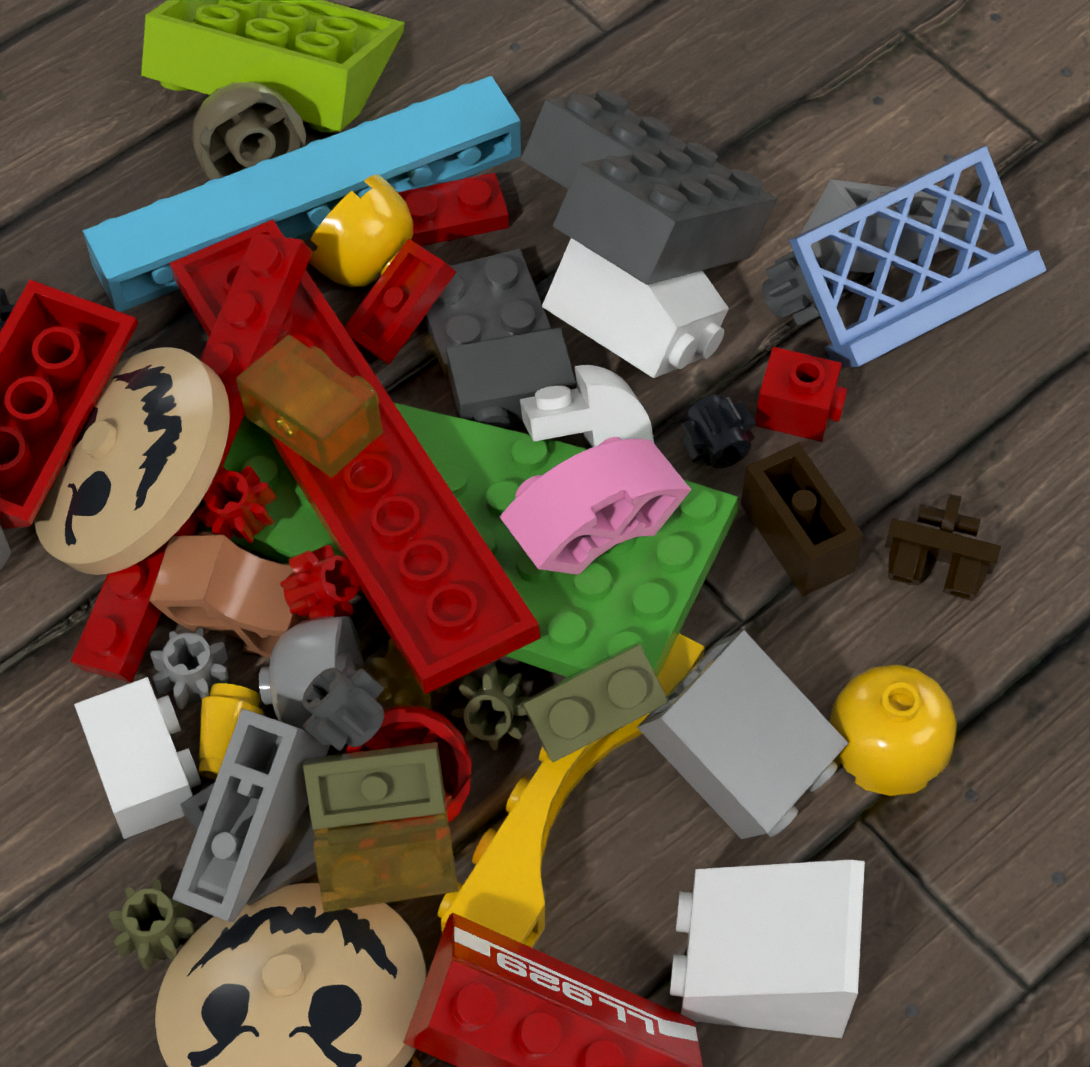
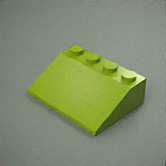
[141,0,405,133]

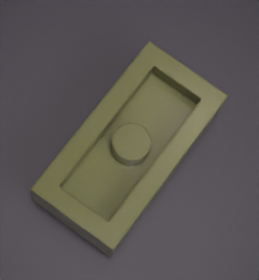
[521,643,669,762]
[303,742,447,830]

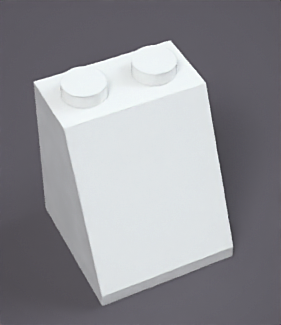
[542,238,729,378]
[670,860,865,1038]

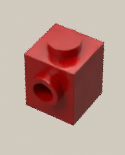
[755,347,848,442]

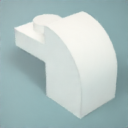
[520,365,654,449]

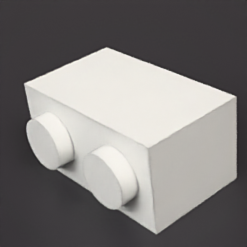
[74,677,202,839]

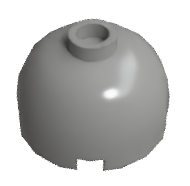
[259,615,364,730]

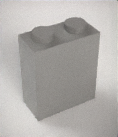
[637,630,848,839]

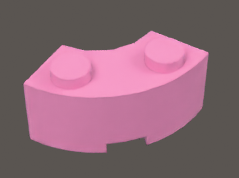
[500,437,691,575]

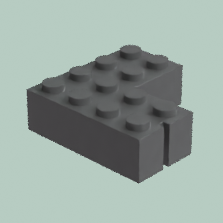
[521,90,778,285]

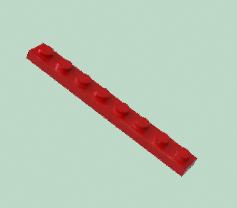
[70,233,313,683]

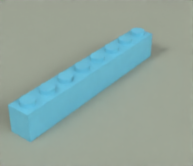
[83,76,521,312]

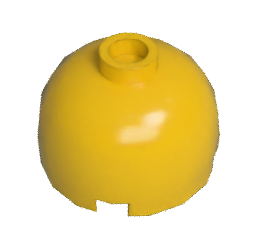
[309,174,413,288]
[829,664,957,796]

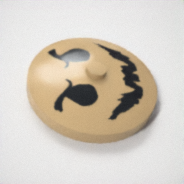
[34,347,230,575]
[155,883,428,1067]

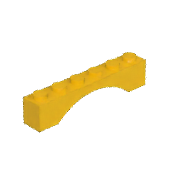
[438,633,705,948]

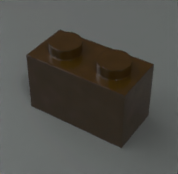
[741,442,863,596]

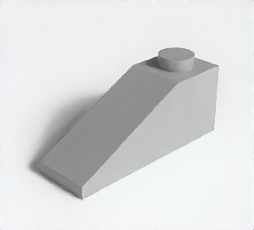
[801,179,988,273]
[172,708,330,922]

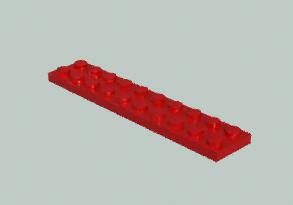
[169,219,541,694]

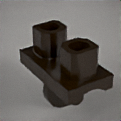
[885,494,1001,601]

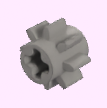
[151,628,230,709]

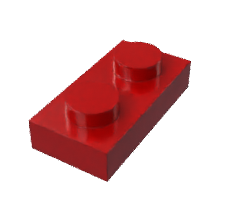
[398,173,509,246]
[344,238,456,365]

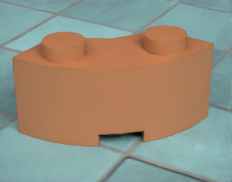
[149,532,309,658]

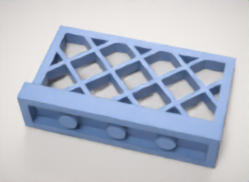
[789,146,1047,367]

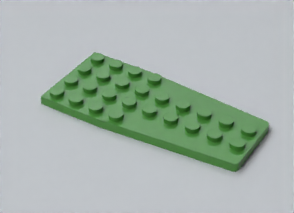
[198,402,738,678]

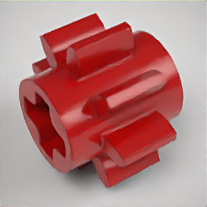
[196,465,277,544]
[280,545,362,619]

